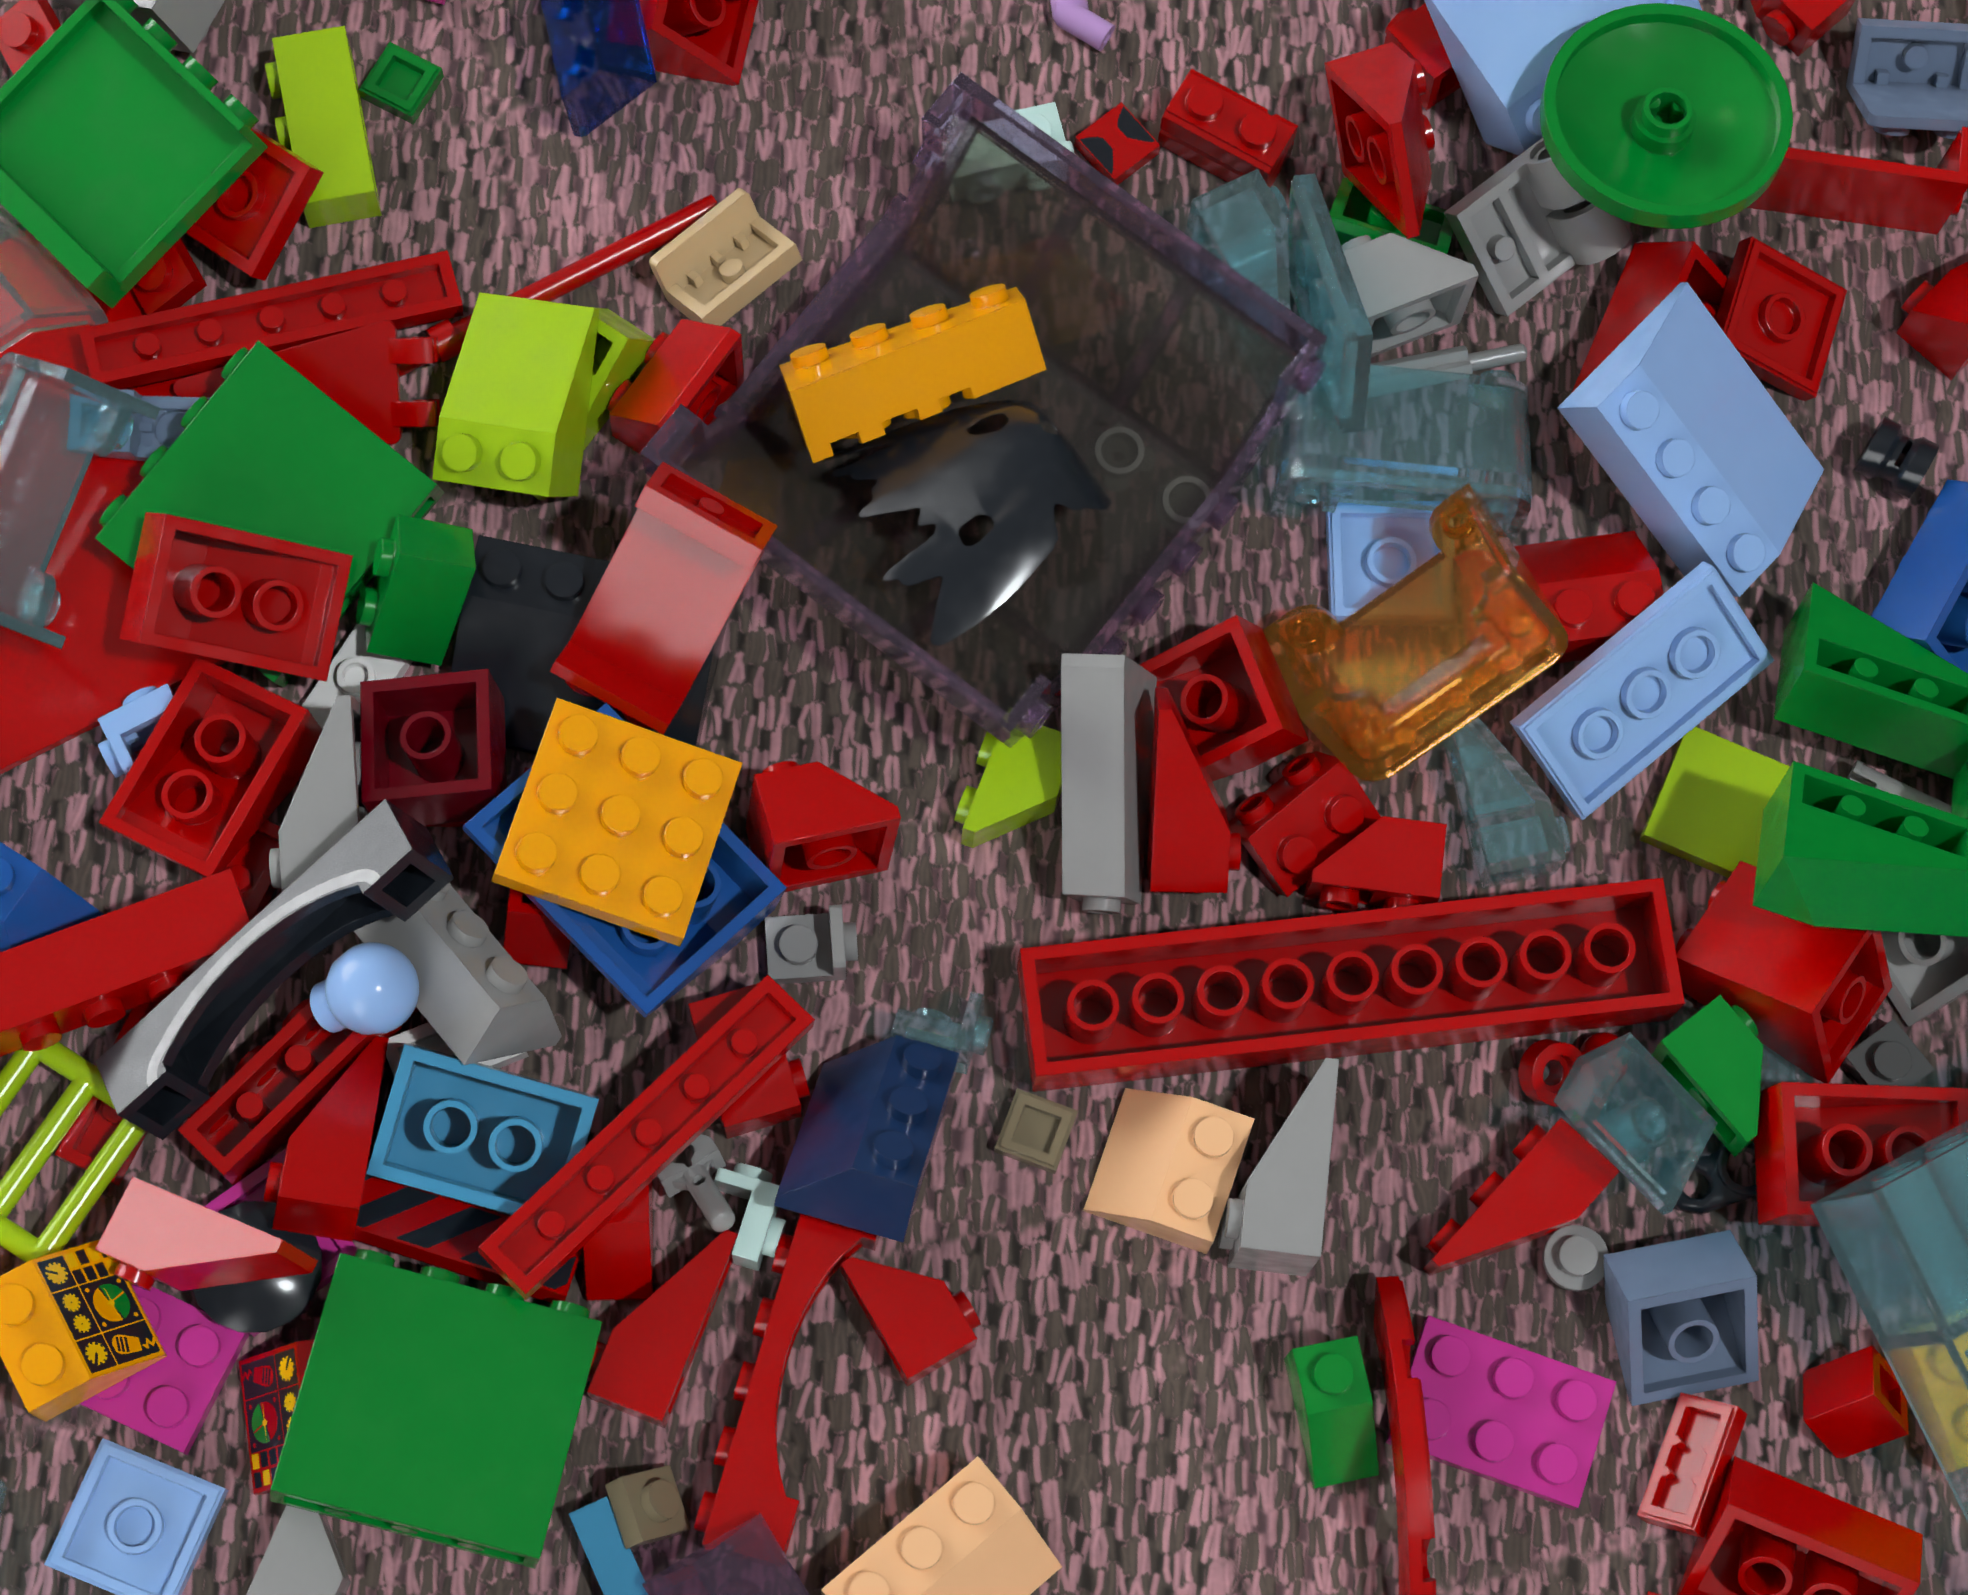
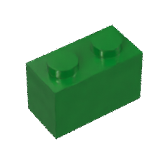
[356,514,476,666]

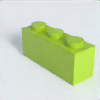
[265,25,382,228]

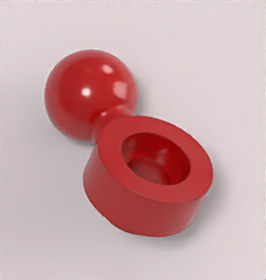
[1518,1032,1630,1107]

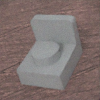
[765,904,858,984]

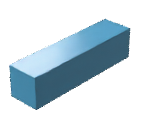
[569,1496,651,1595]

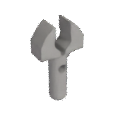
[657,1134,735,1232]

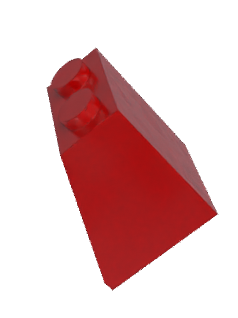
[1676,861,1892,1083]

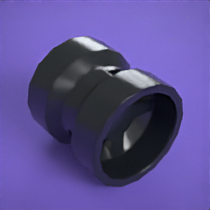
[1853,416,1940,500]

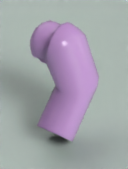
[1050,0,1115,51]

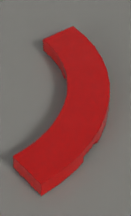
[1374,1276,1436,1595]

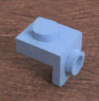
[97,684,175,778]

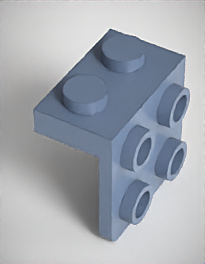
[1846,18,1968,139]

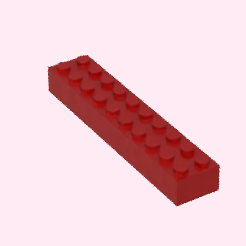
[1017,878,1685,1092]

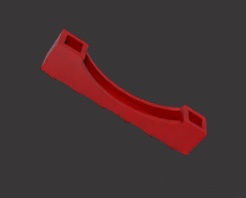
[694,1213,879,1571]

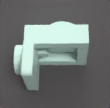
[714,1163,786,1271]

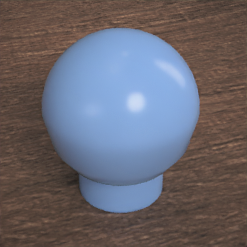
[310,942,419,1035]

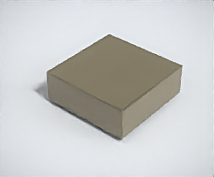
[994,1088,1078,1174]

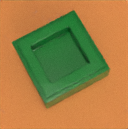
[359,42,444,125]

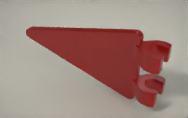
[173,320,441,445]

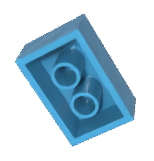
[366,1043,599,1215]

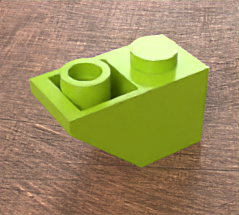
[954,713,1062,848]

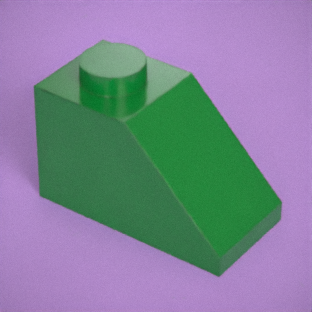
[1650,995,1763,1157]
[1284,1336,1379,1489]

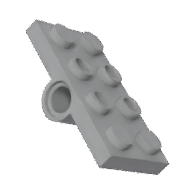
[1444,137,1630,316]

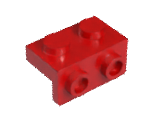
[1228,751,1381,897]

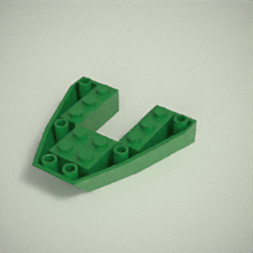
[1753,582,1968,937]

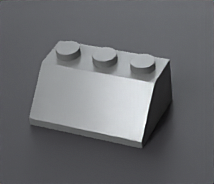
[354,882,562,1065]

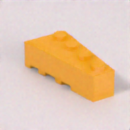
[779,284,1047,464]

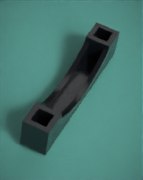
[95,799,454,1140]

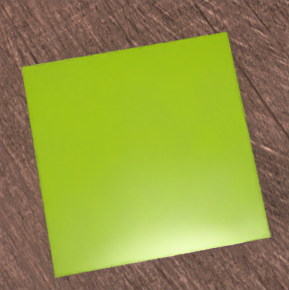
[1639,726,1790,878]

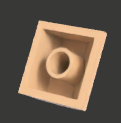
[1083,1088,1255,1254]

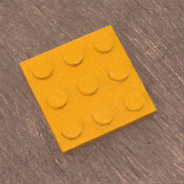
[491,698,743,947]

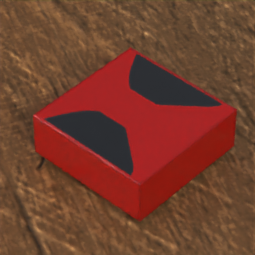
[1074,102,1160,189]

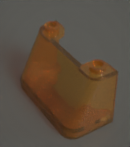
[1263,483,1568,782]

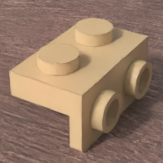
[649,188,803,326]

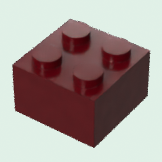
[360,669,507,826]

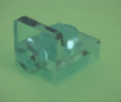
[891,991,993,1074]

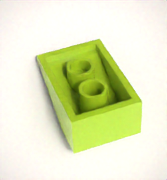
[432,292,600,497]

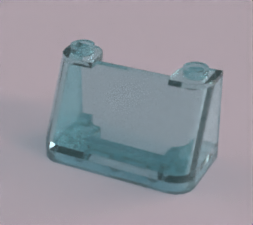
[1269,352,1532,540]

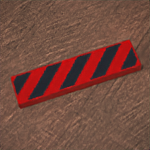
[353,1170,583,1303]

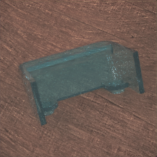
[0,352,161,649]

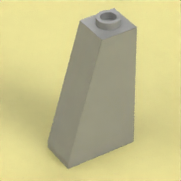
[1061,653,1157,915]

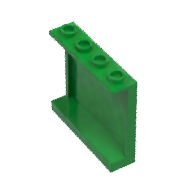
[0,0,268,308]
[95,340,445,688]
[270,1249,603,1569]

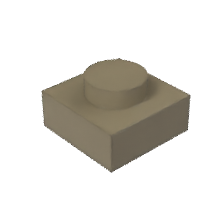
[605,1465,691,1549]

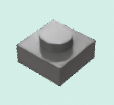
[1842,1019,1935,1086]

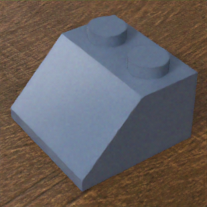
[1603,1230,1759,1406]

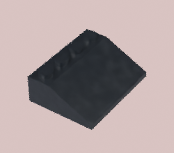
[451,535,728,754]

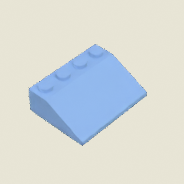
[1424,0,1702,156]
[1557,282,1824,597]

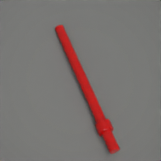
[399,194,718,378]

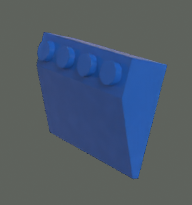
[463,703,787,1018]

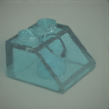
[1553,1032,1717,1215]

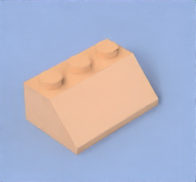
[821,1456,1062,1595]

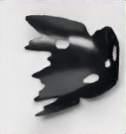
[832,400,1112,646]

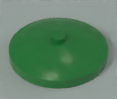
[1540,3,1793,229]

